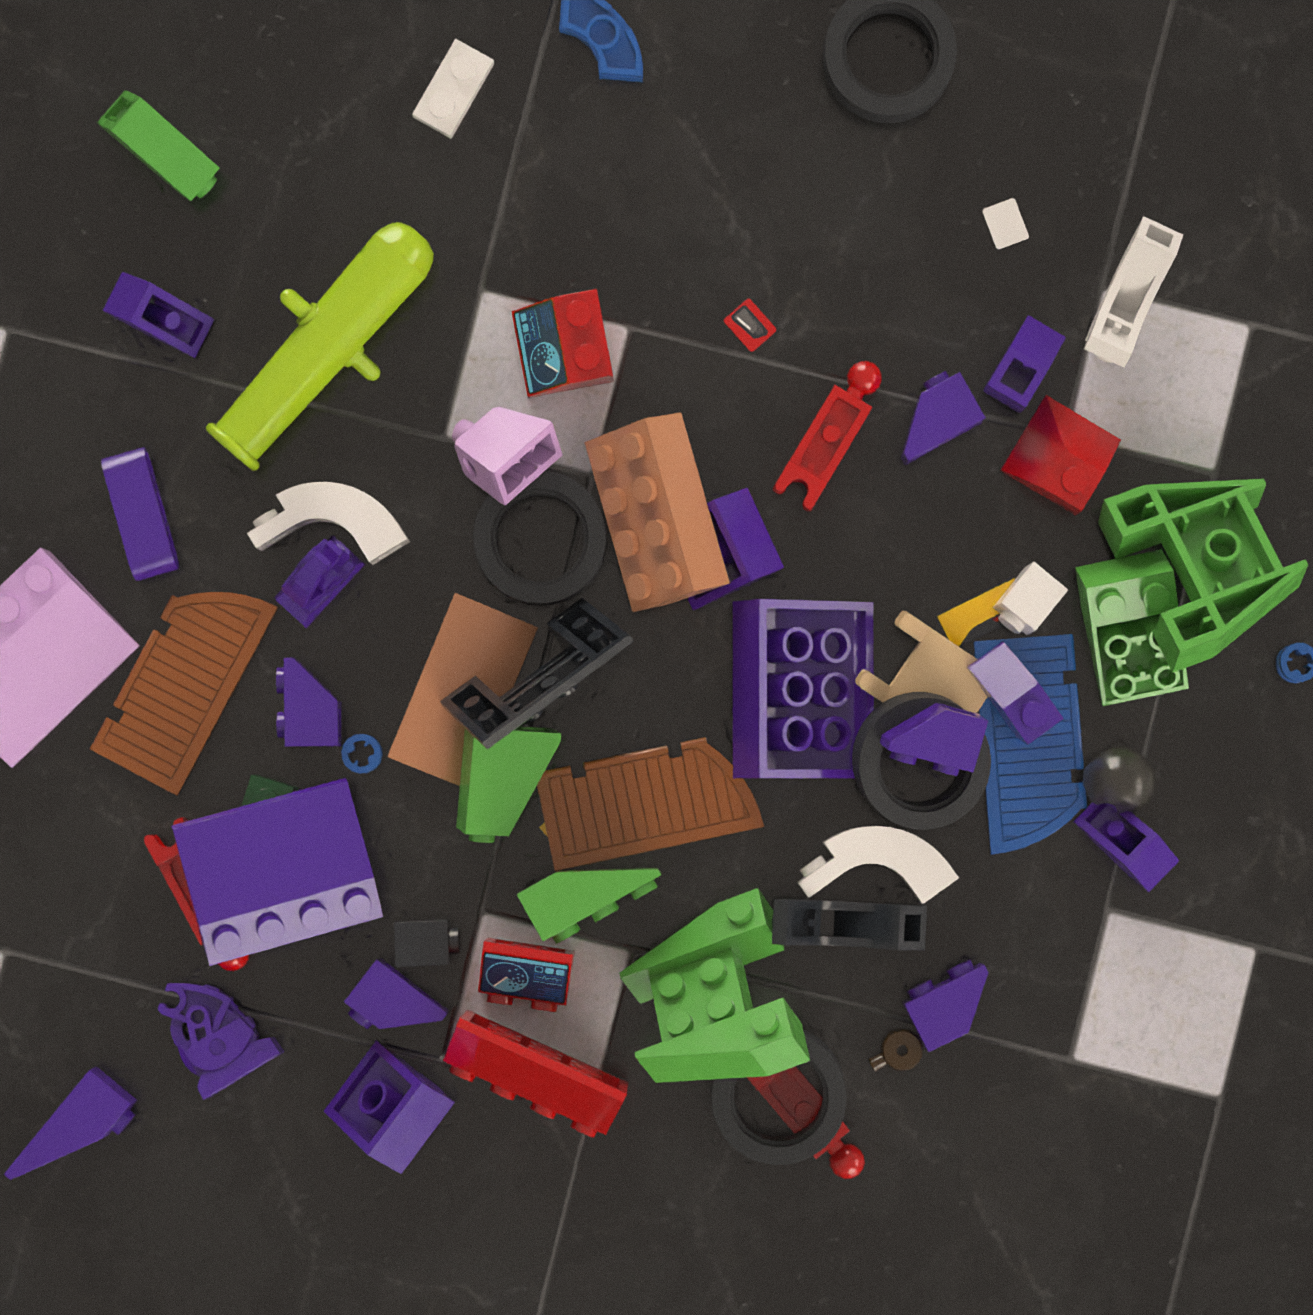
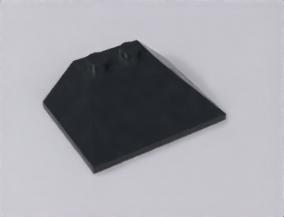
[440,598,634,749]

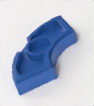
[559,0,643,82]

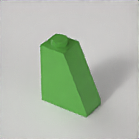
[97,90,220,201]
[456,726,561,843]

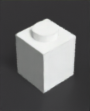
[993,562,1068,635]

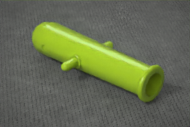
[206,222,434,471]

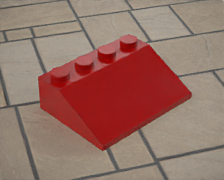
[443,1009,628,1137]

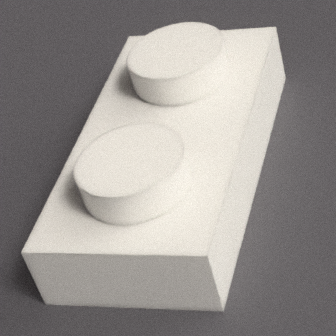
[412,39,494,139]

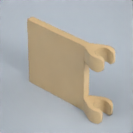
[855,611,987,713]

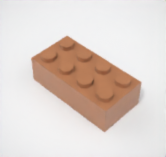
[584,412,730,612]

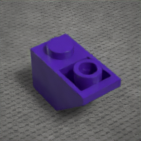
[983,315,1066,413]
[276,657,342,747]
[880,703,988,776]
[902,960,988,1053]

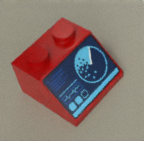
[511,289,614,398]
[478,937,575,1012]

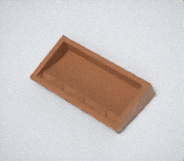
[388,593,538,786]

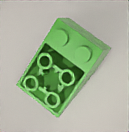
[1075,549,1189,706]
[517,868,661,944]

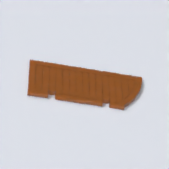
[90,592,279,796]
[537,737,764,871]

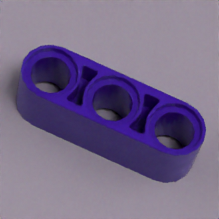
[101,447,179,581]

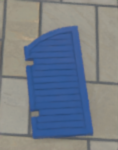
[973,634,1087,855]

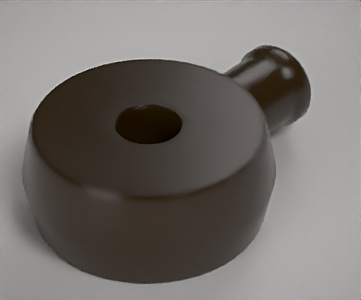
[868,1029,923,1072]

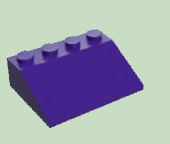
[733,599,874,778]
[172,778,383,966]

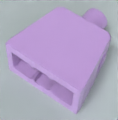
[452,407,563,505]

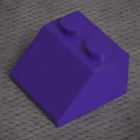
[688,488,784,610]
[324,1040,455,1174]

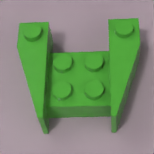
[1098,479,1308,673]
[619,888,810,1083]

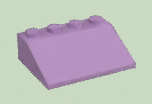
[0,547,140,768]

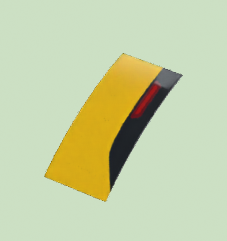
[937,578,1015,647]

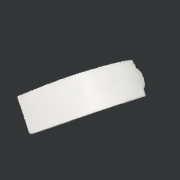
[1084,216,1183,368]
[247,482,410,565]
[797,826,959,904]

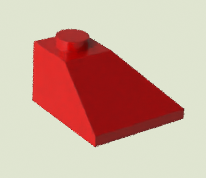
[1000,395,1121,516]

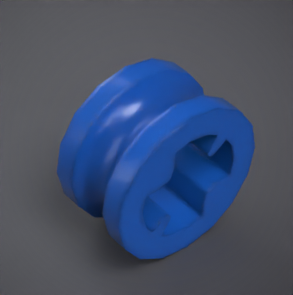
[1275,643,1313,683]
[341,734,383,774]

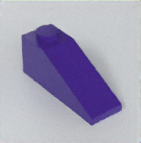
[4,1066,137,1180]

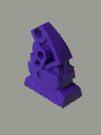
[274,535,366,629]
[158,983,285,1100]

